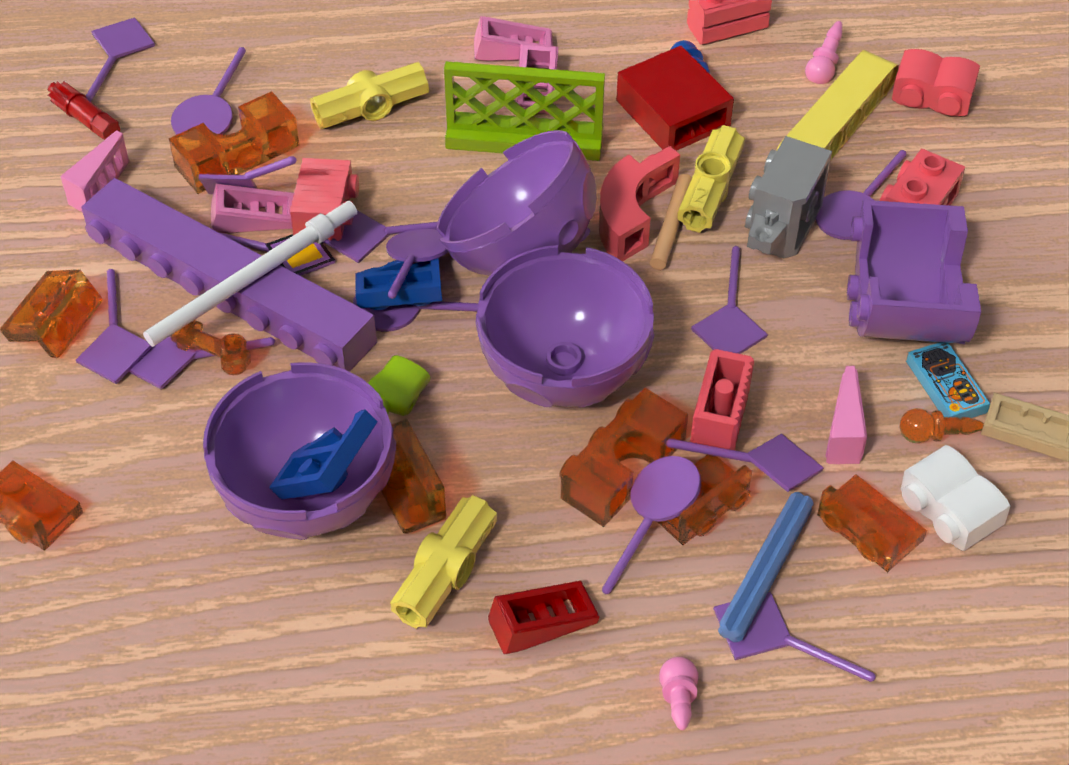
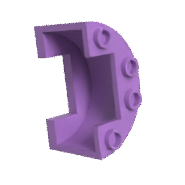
[847,200,981,344]

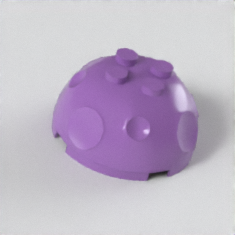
[436,130,597,276]
[475,245,654,408]
[203,362,396,540]

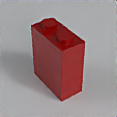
[616,45,734,151]

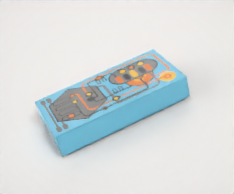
[906,342,990,425]

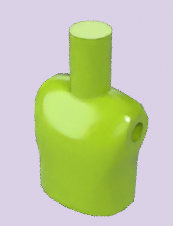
[368,355,431,416]

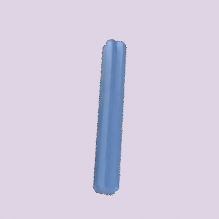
[718,492,814,642]

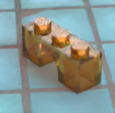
[168,91,300,194]
[559,388,688,527]

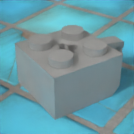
[745,136,832,259]

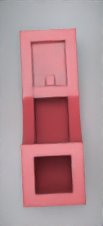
[599,146,680,261]

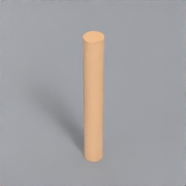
[650,174,692,270]

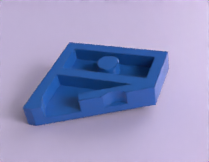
[355,258,442,310]
[269,409,378,500]

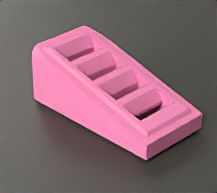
[474,16,553,61]
[516,44,558,115]
[60,130,129,213]
[211,184,294,233]
[825,366,867,464]

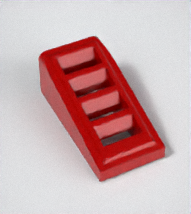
[488,580,600,654]

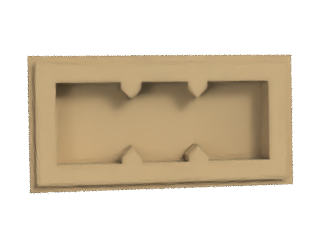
[981,392,1069,462]

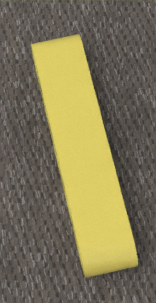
[776,50,899,161]

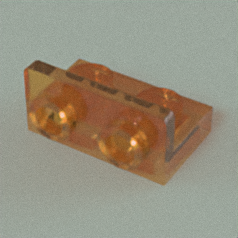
[0,269,103,358]
[381,419,447,534]
[656,455,752,545]
[0,460,83,551]
[817,474,927,573]

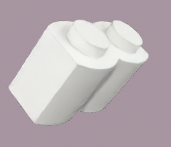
[901,445,1011,551]

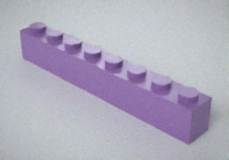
[81,178,377,372]

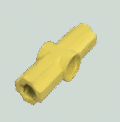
[310,62,429,129]
[678,125,745,233]
[390,495,497,629]

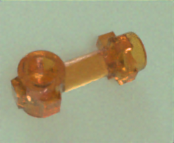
[171,320,251,375]

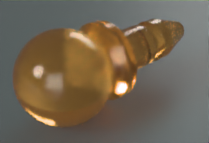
[899,408,984,444]

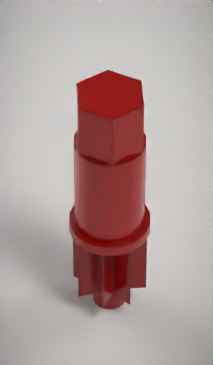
[47,81,121,140]

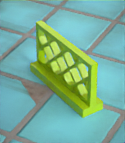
[444,61,605,161]

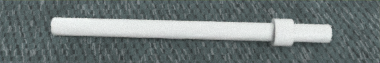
[143,200,357,347]

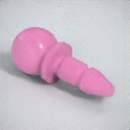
[805,21,842,84]
[659,657,699,730]

